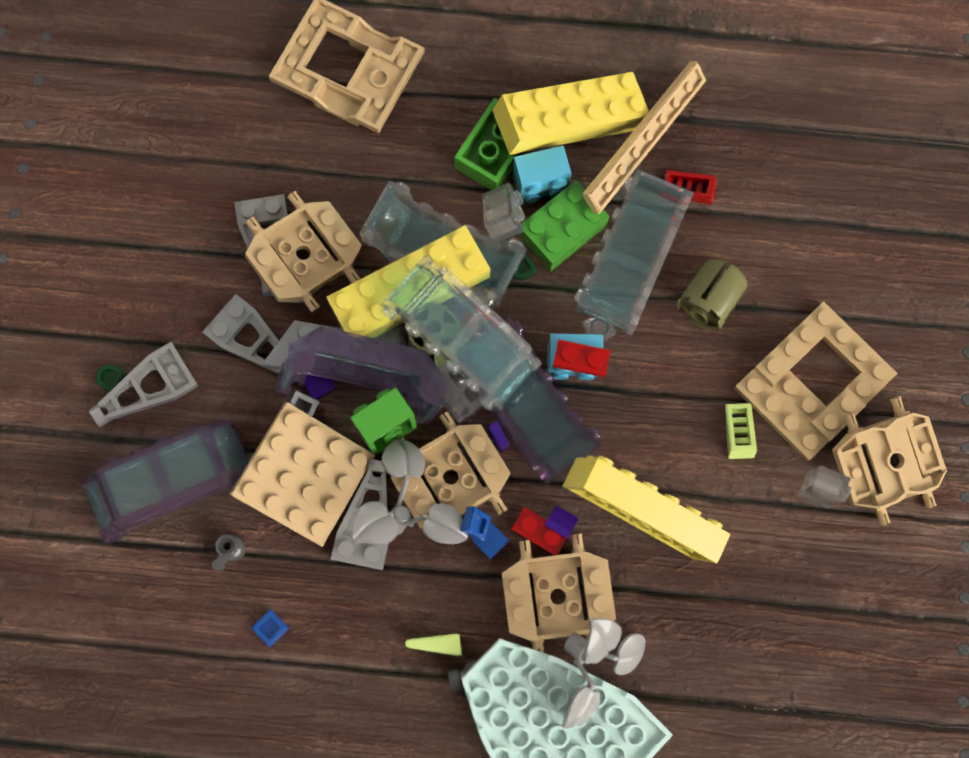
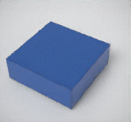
[460,506,491,542]
[472,522,509,560]
[251,609,290,647]

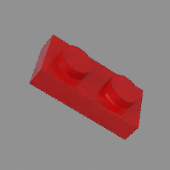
[553,339,611,378]
[511,507,567,556]

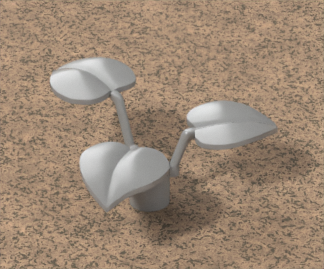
[351,439,468,544]
[561,618,646,729]

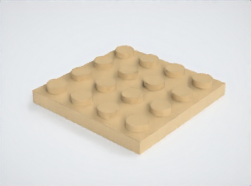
[230,402,375,547]

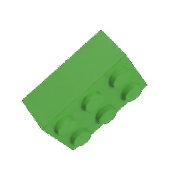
[454,98,524,193]
[518,180,610,272]
[350,388,417,456]

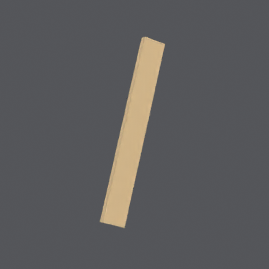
[582,61,706,214]

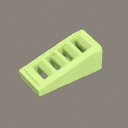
[725,403,757,459]
[405,633,462,656]

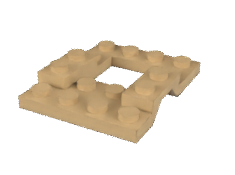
[269,0,425,133]
[734,302,898,461]

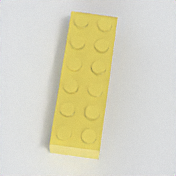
[492,72,649,155]
[327,225,490,349]
[563,455,730,563]

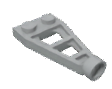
[235,194,288,296]
[202,294,301,383]
[89,342,199,427]
[331,459,389,570]

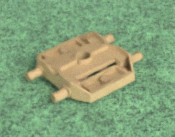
[245,191,362,313]
[832,396,947,526]
[391,412,511,529]
[502,534,616,653]

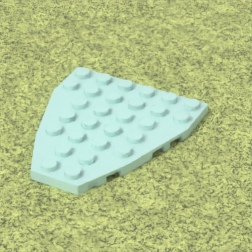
[461,638,672,758]

